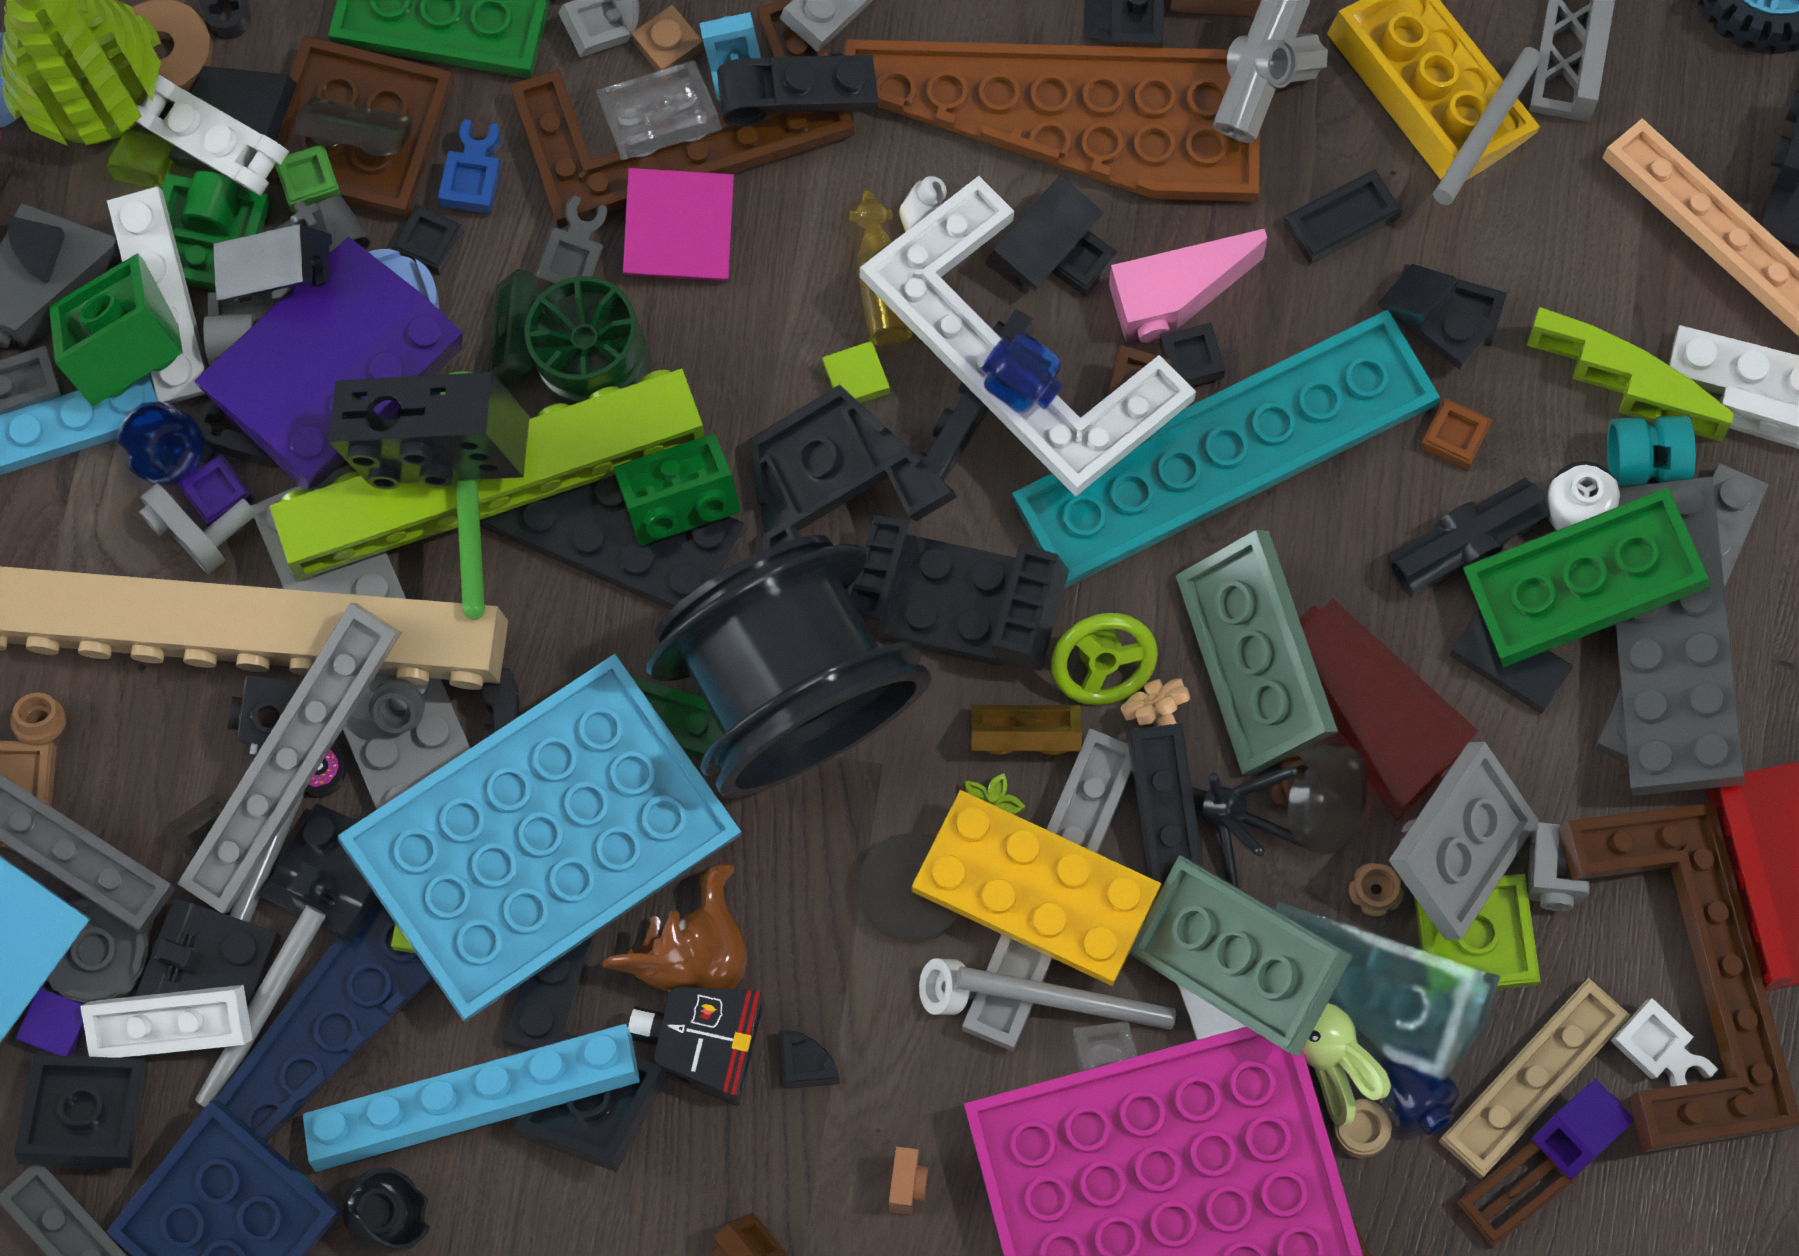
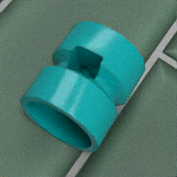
[1607,416,1696,487]

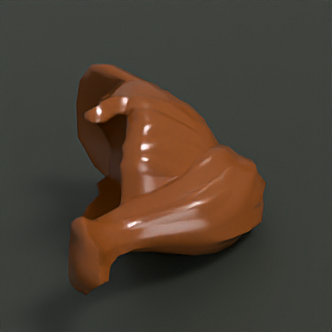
[602,861,747,992]

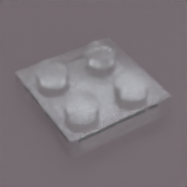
[596,60,722,160]

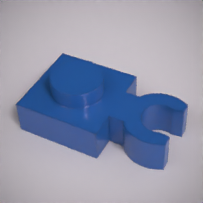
[438,119,502,214]

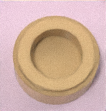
[1333,1099,1392,1158]

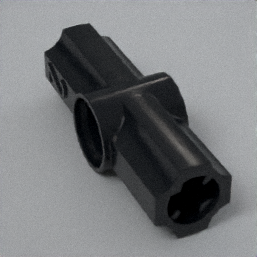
[1387,477,1550,598]

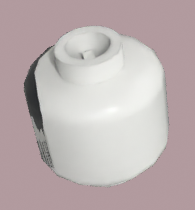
[1545,461,1620,530]

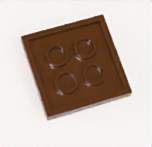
[265,36,454,219]

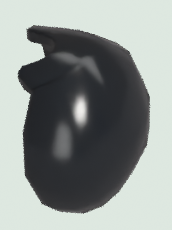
[343,1167,430,1254]

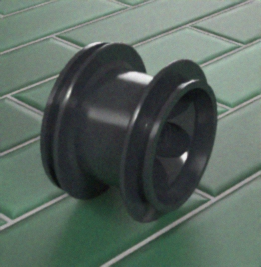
[646,535,932,798]

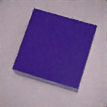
[177,454,254,527]
[15,988,85,1056]

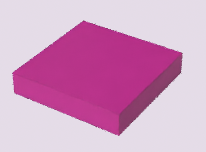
[623,168,734,282]

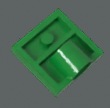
[162,171,271,291]

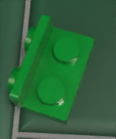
[613,433,741,545]

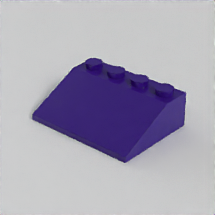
[194,236,463,491]

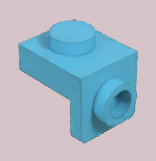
[700,12,761,101]

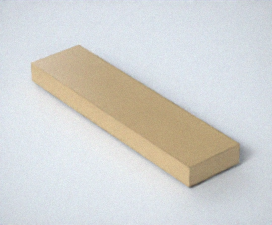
[1439,978,1631,1180]

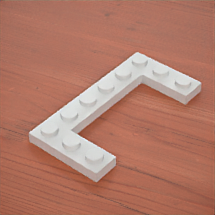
[860,176,1196,497]

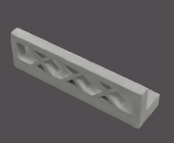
[1529,0,1615,123]

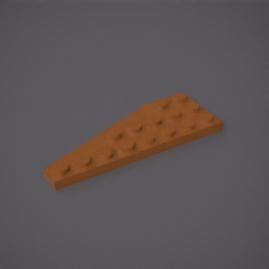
[845,39,1260,202]

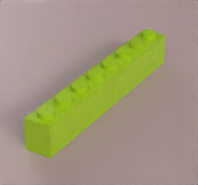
[269,369,705,581]

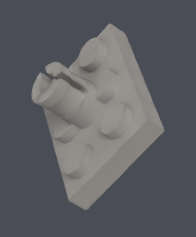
[1389,741,1539,940]

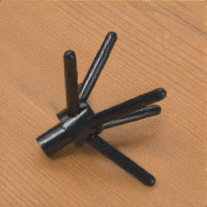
[1192,763,1310,888]

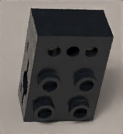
[328,372,530,490]

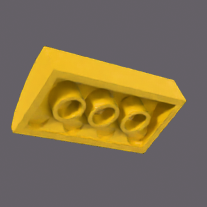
[1327,0,1540,181]

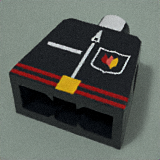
[628,987,764,1106]

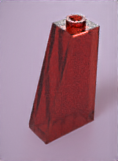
[1299,599,1478,821]

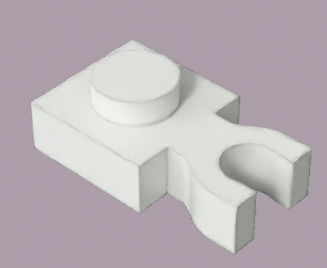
[1610,998,1718,1087]

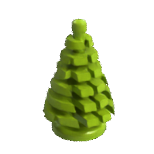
[1,0,161,146]

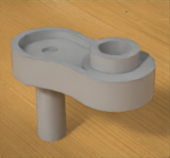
[139,483,257,575]

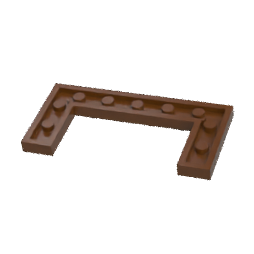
[510,0,855,229]
[1558,803,1799,1152]

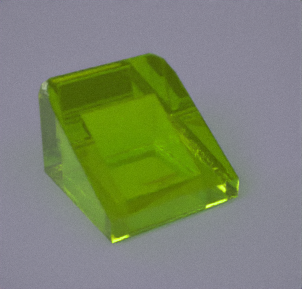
[107,130,173,189]

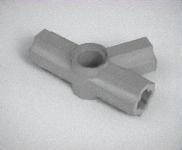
[1212,0,1328,143]

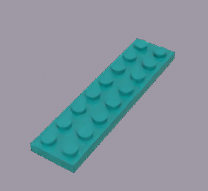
[1012,310,1440,589]

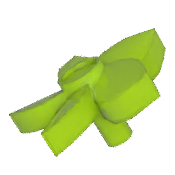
[964,773,1026,815]

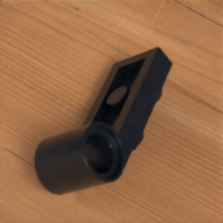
[717,55,879,127]

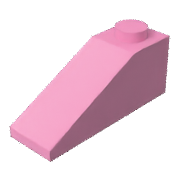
[1109,229,1267,343]

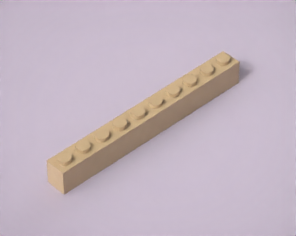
[0,566,508,690]

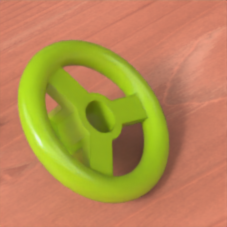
[1051,613,1158,706]

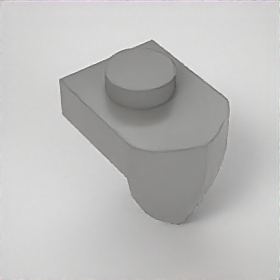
[558,0,640,57]

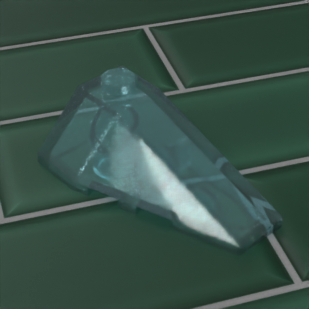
[1276,901,1500,1079]

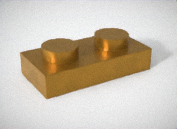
[971,705,1082,755]

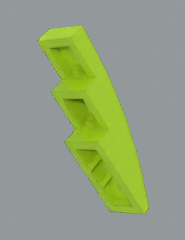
[1526,307,1734,442]

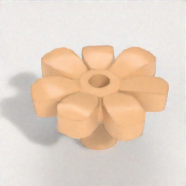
[1120,679,1190,727]

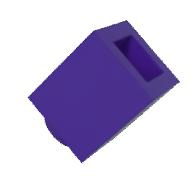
[1531,1078,1634,1180]

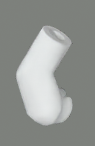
[899,176,947,232]

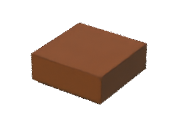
[1420,397,1493,471]

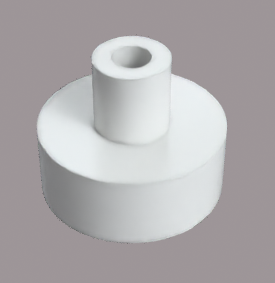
[919,958,977,1015]

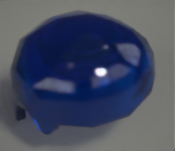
[117,401,204,487]

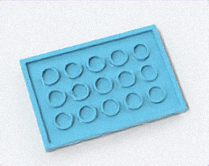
[338,654,741,1022]

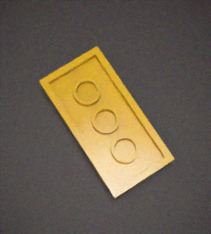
[912,790,1161,986]

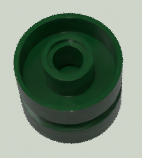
[525,276,651,406]

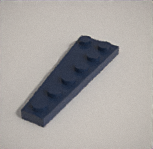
[216,900,433,1142]

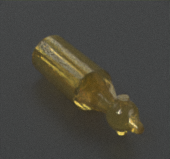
[850,190,915,345]

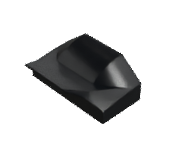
[1084,0,1164,48]

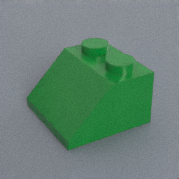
[49,253,183,407]

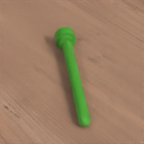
[440,371,485,620]

